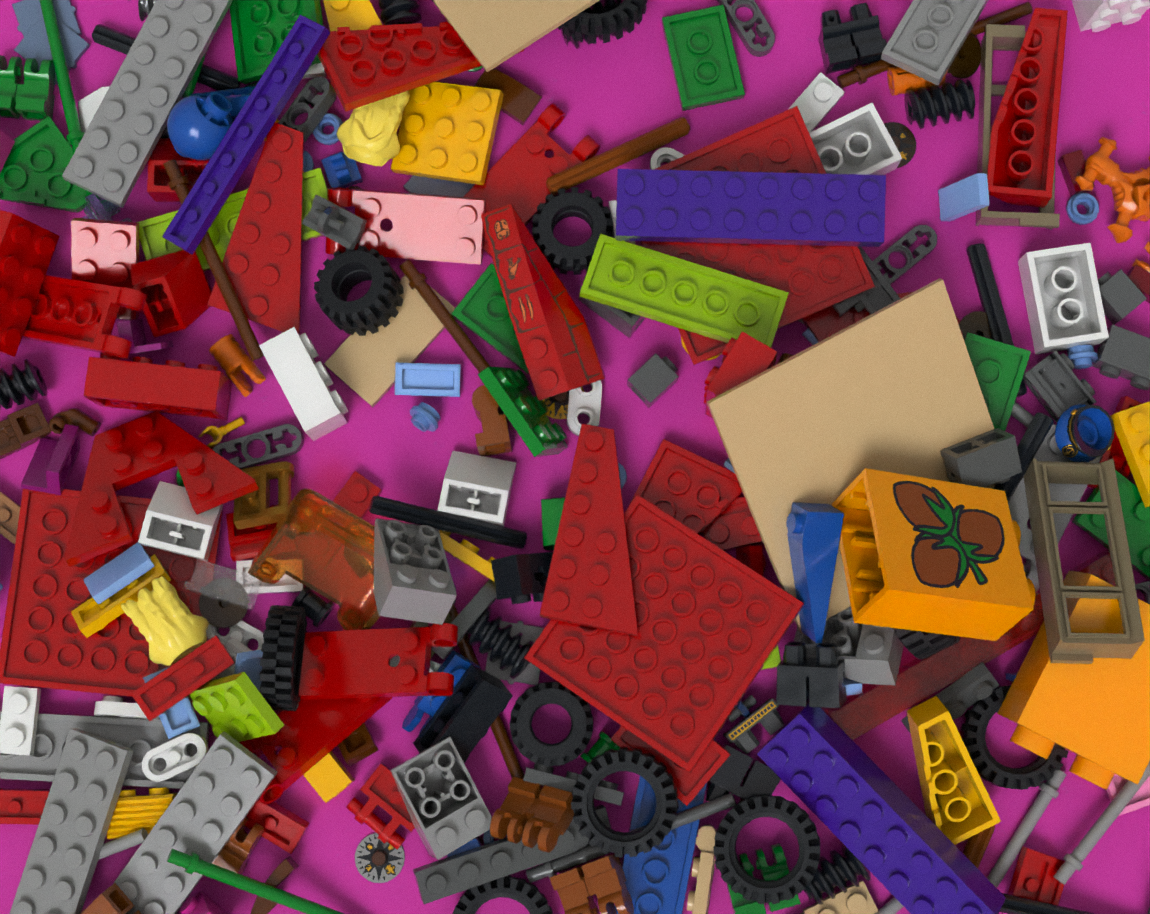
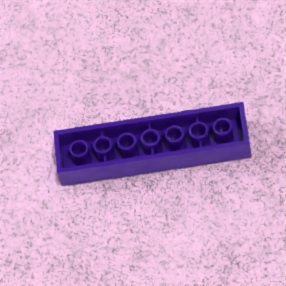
[616,169,886,247]
[757,704,1006,914]

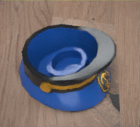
[1055,404,1115,462]

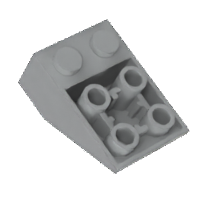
[373,518,457,625]
[794,606,904,685]
[390,736,492,860]

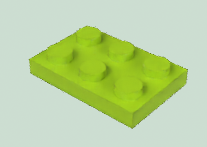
[189,672,284,742]

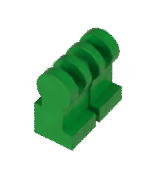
[0,55,55,121]
[726,843,801,914]

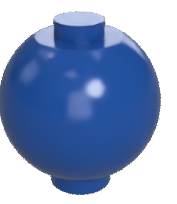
[167,92,233,160]

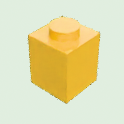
[303,751,355,803]

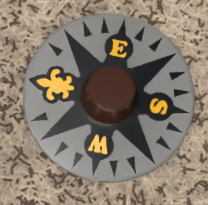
[355,833,405,883]

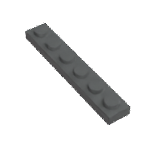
[413,805,611,904]

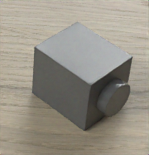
[1098,269,1147,325]
[627,353,678,408]

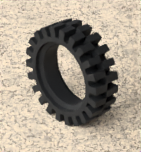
[558,0,647,44]
[260,605,307,711]
[961,685,1068,790]
[571,747,678,857]
[713,795,821,904]
[453,875,553,914]

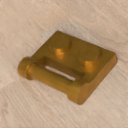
[234,461,295,530]

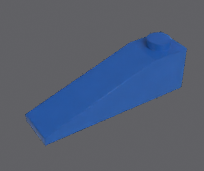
[786,502,844,643]

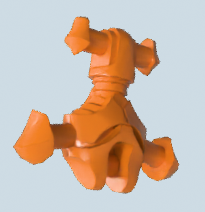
[1075,137,1150,243]

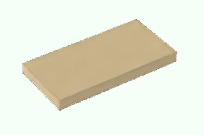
[324,275,455,407]

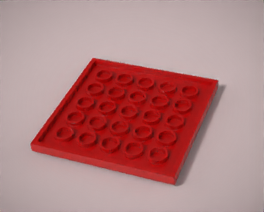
[640,106,875,365]
[0,489,223,703]
[524,494,804,774]

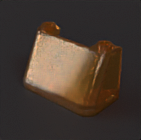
[247,488,380,630]

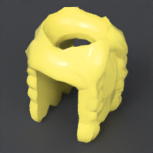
[336,91,410,167]
[121,576,209,666]

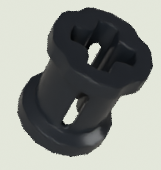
[291,585,335,628]

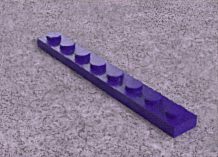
[162,15,330,255]

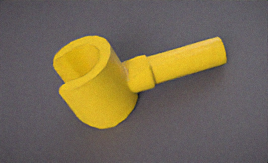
[198,417,245,449]

